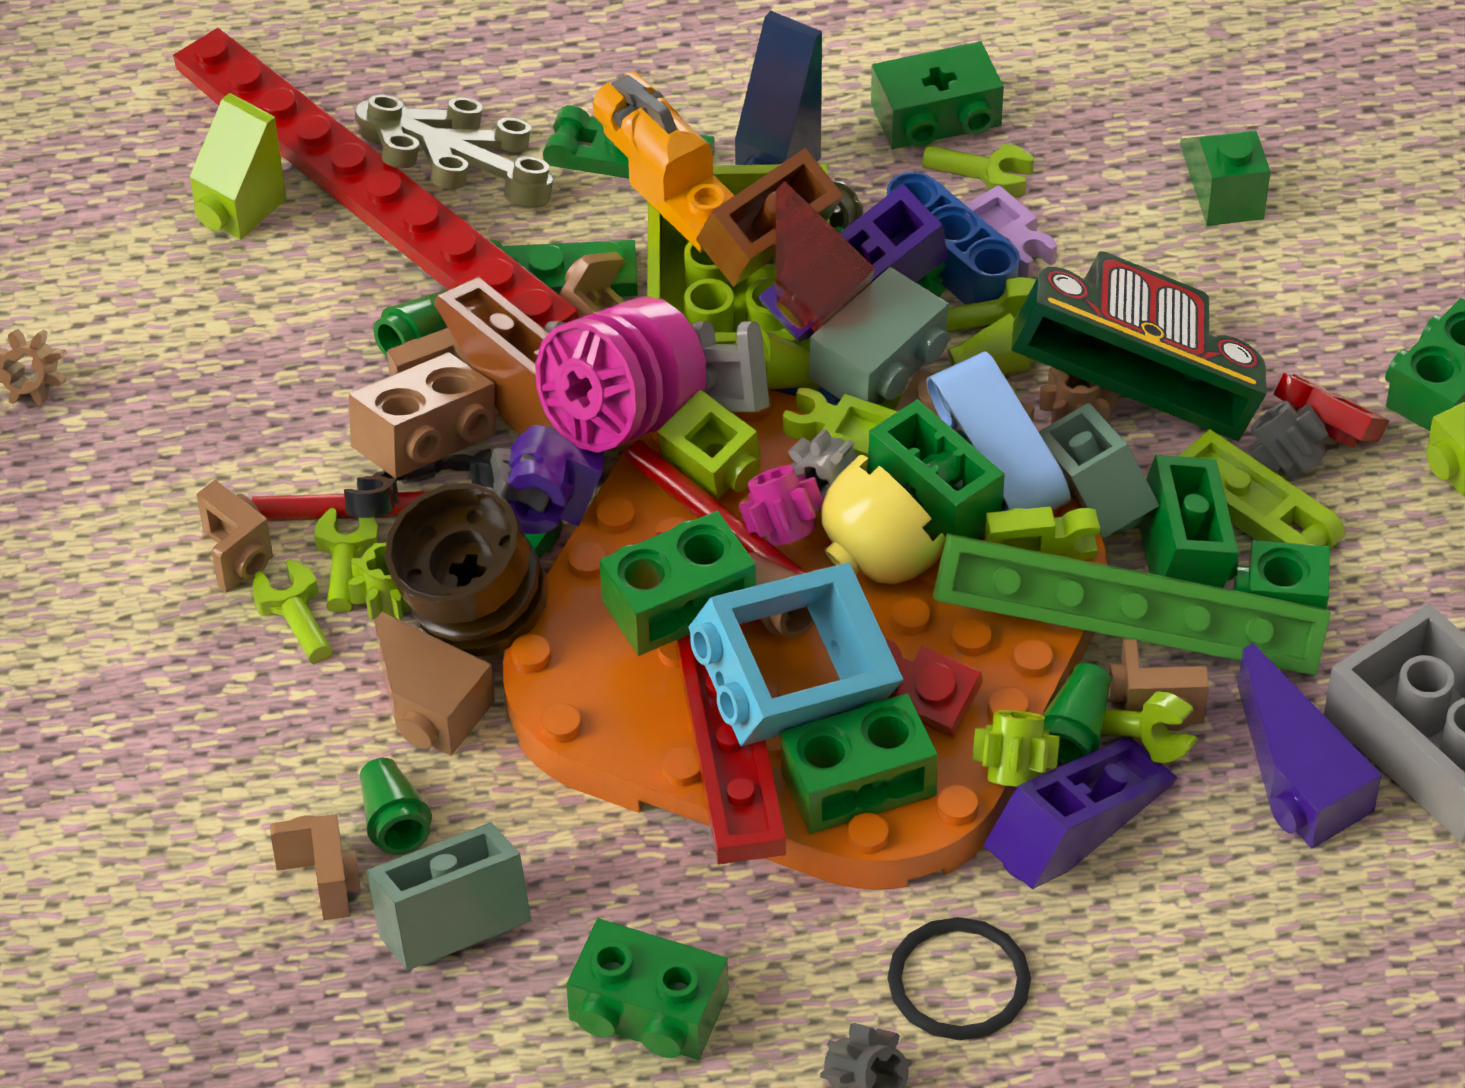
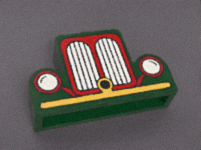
[1011,251,1266,442]

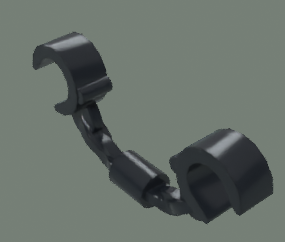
[344,448,495,518]

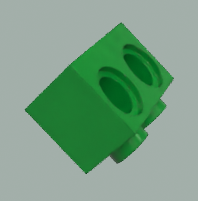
[1385,298,1465,431]
[599,510,756,656]
[780,693,938,834]

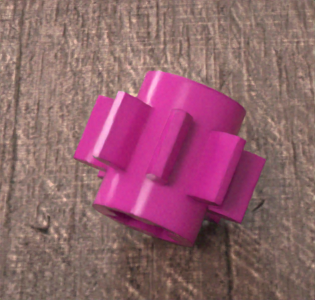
[739,465,823,545]

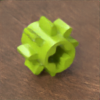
[348,542,410,620]
[972,710,1060,787]

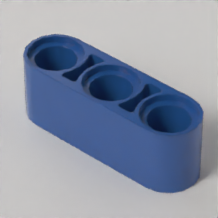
[887,172,1020,305]

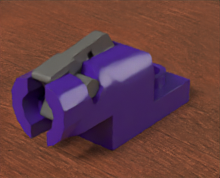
[490,425,604,534]

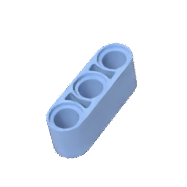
[926,352,1071,511]

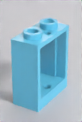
[688,562,903,746]

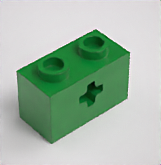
[871,41,1004,149]
[868,399,1005,540]

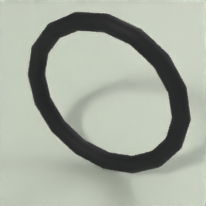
[887,917,1032,1040]

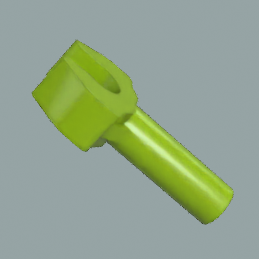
[922,143,1034,197]
[946,277,1036,332]
[314,508,380,612]
[253,559,333,664]
[1102,691,1198,763]

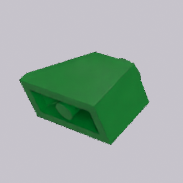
[1180,130,1271,226]

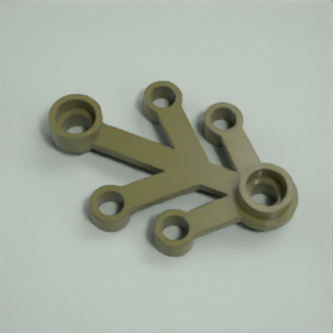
[355,94,554,207]

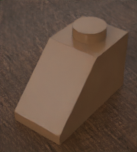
[375,612,495,756]

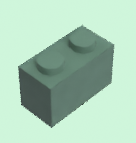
[808,267,949,405]
[1039,403,1159,538]
[367,822,532,971]

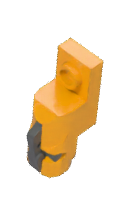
[593,71,735,253]

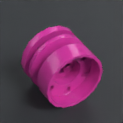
[535,296,706,452]

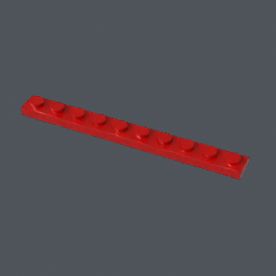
[173,27,579,329]

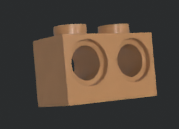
[349,352,495,479]

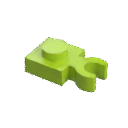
[783,388,898,470]
[985,506,1100,560]

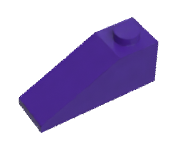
[759,184,948,343]
[1237,643,1382,849]
[983,737,1178,890]

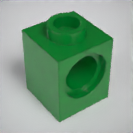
[1234,540,1330,609]

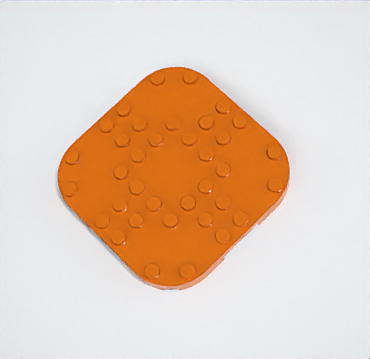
[503,390,1107,890]

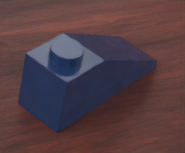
[735,10,822,165]

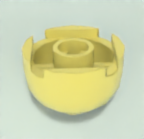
[821,455,945,584]

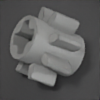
[788,429,857,514]

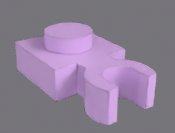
[965,185,1057,278]

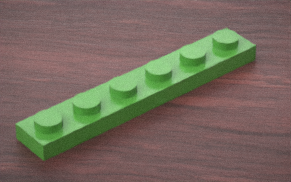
[933,533,1331,676]

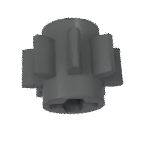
[1249,401,1328,480]
[820,1023,912,1088]

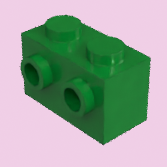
[1139,455,1239,588]
[566,918,729,1060]

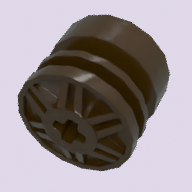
[385,483,548,657]

